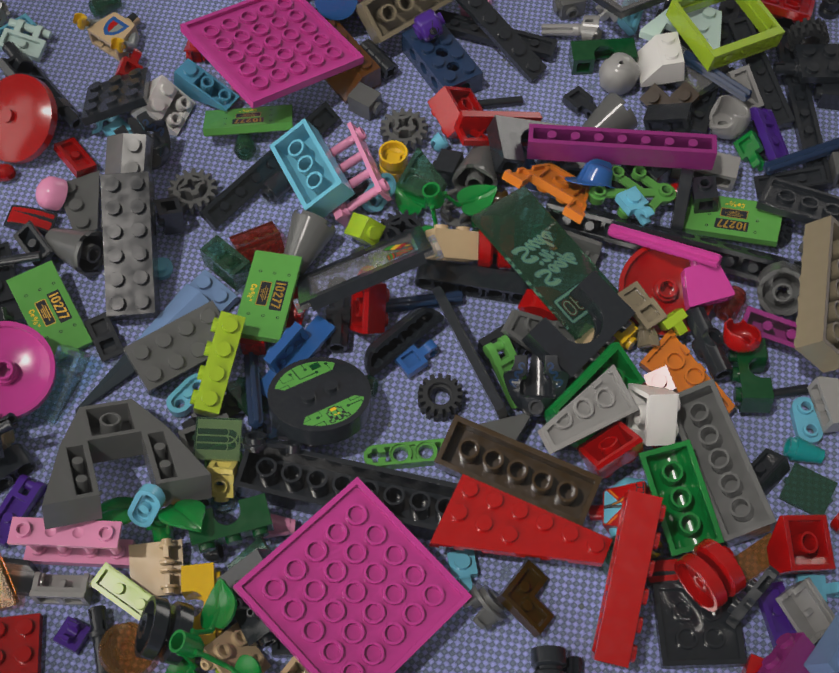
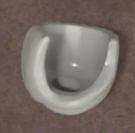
[599,52,640,95]
[709,95,751,140]

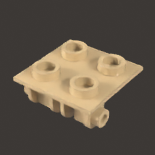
[129,538,184,596]
[200,622,271,673]

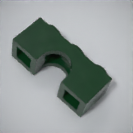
[568,37,638,75]
[728,338,774,413]
[188,493,274,553]

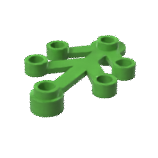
[587,165,676,219]

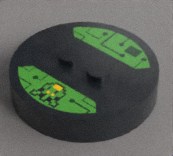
[267,357,371,445]

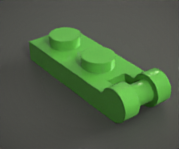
[483,335,527,409]

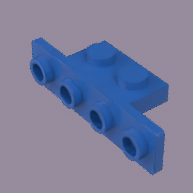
[260,315,336,399]

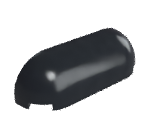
[364,307,445,377]

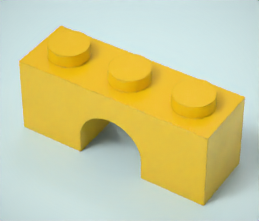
[181,562,224,652]

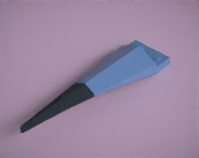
[75,269,239,413]

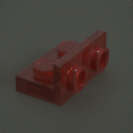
[229,221,285,268]

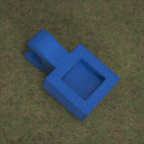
[394,339,438,379]

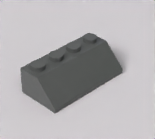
[101,133,154,228]

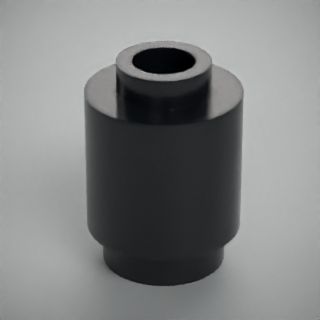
[260,169,292,202]

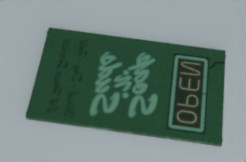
[470,185,618,340]

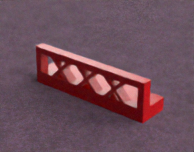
[454,110,543,146]

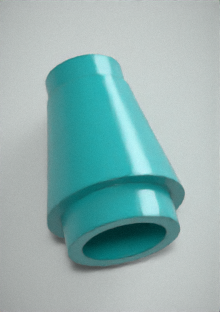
[783,436,825,464]

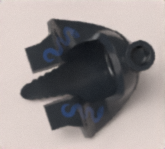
[114,111,171,170]
[503,353,569,417]

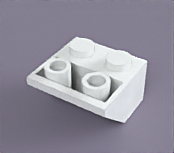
[130,75,196,136]

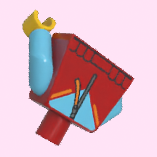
[589,477,662,559]

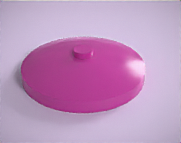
[0,321,56,419]

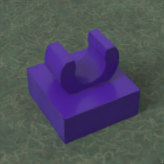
[53,616,91,655]

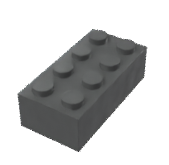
[124,300,220,395]

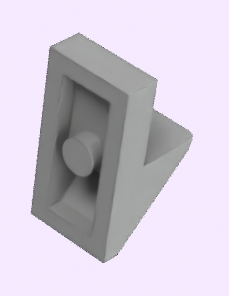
[726,64,764,109]

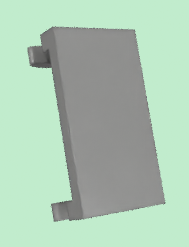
[29,572,95,606]
[775,577,835,644]

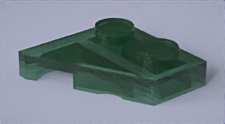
[396,148,447,199]

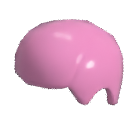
[35,176,68,211]

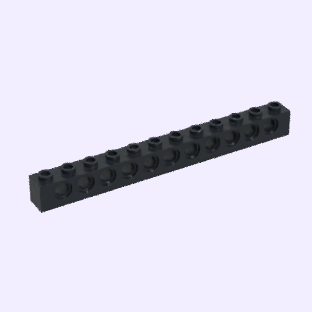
[541,198,802,288]

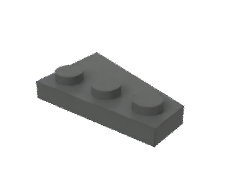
[63,170,101,231]
[501,310,582,354]

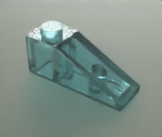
[31,345,91,424]

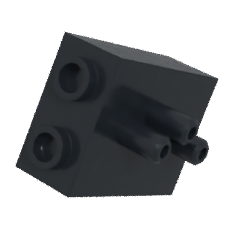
[217,548,277,648]

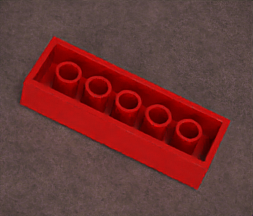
[591,490,666,668]

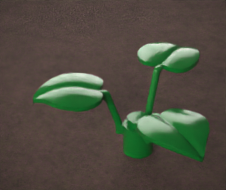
[395,182,498,256]
[98,497,206,542]
[165,578,262,673]

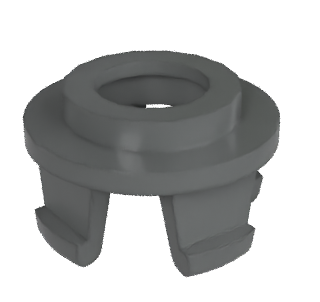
[440,188,477,228]
[463,582,505,630]

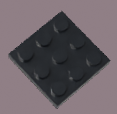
[81,67,151,126]
[651,583,747,669]

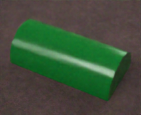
[544,342,645,448]
[638,439,724,557]

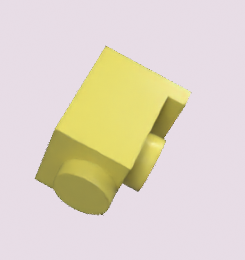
[206,460,238,502]

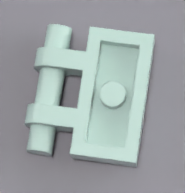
[0,18,52,62]

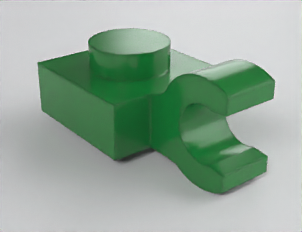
[733,130,765,172]

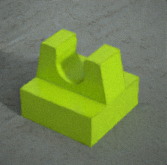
[657,308,688,336]

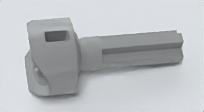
[541,15,602,40]

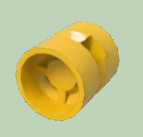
[379,140,408,183]

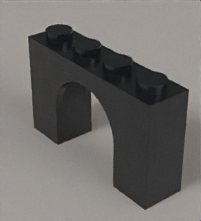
[486,115,585,177]
[521,270,636,381]

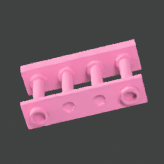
[329,122,392,228]
[7,517,136,568]

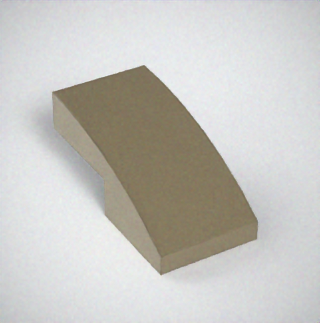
[617,281,668,331]

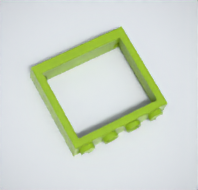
[666,0,785,72]

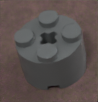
[756,261,801,316]

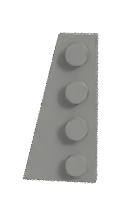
[537,364,639,455]

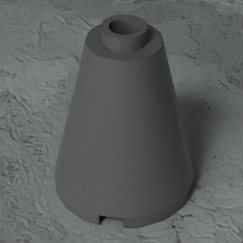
[582,93,638,130]
[452,146,498,192]
[284,209,336,276]
[44,228,104,277]

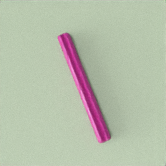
[608,224,722,268]

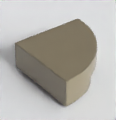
[637,324,659,349]

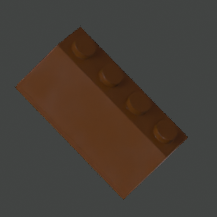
[324,18,381,104]

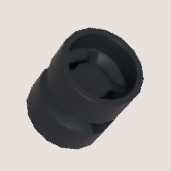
[531,645,567,673]

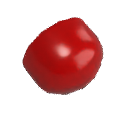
[723,318,762,353]

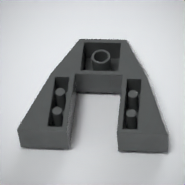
[42,399,212,530]

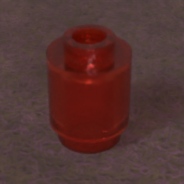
[714,285,746,321]

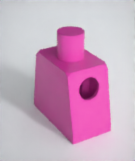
[681,260,735,311]

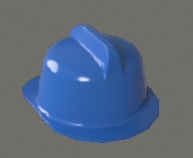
[565,159,615,189]

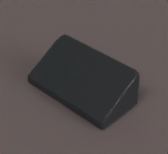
[13,220,54,267]
[751,448,790,496]

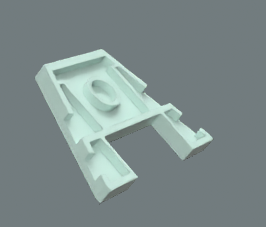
[639,6,722,49]

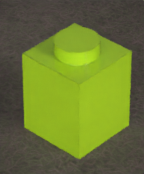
[344,212,386,246]

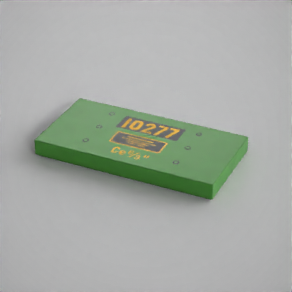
[203,104,293,137]
[682,194,783,247]
[237,250,303,343]
[6,260,94,362]

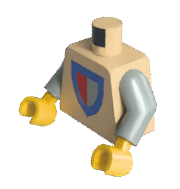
[73,12,141,62]

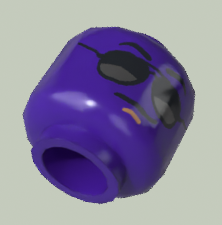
[412,9,446,42]

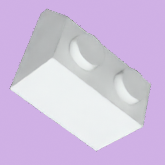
[637,31,685,87]
[626,383,680,446]

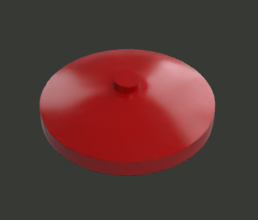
[0,74,57,164]
[618,247,714,337]

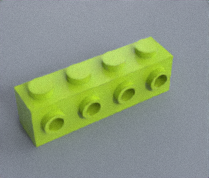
[190,311,246,418]

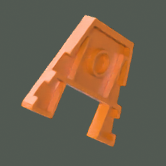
[502,162,590,224]

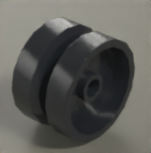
[134,596,194,665]

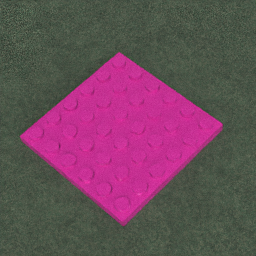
[180,0,364,109]
[233,477,472,673]

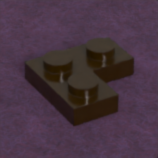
[639,81,702,107]
[496,560,554,637]

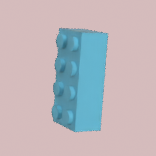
[269,118,355,218]

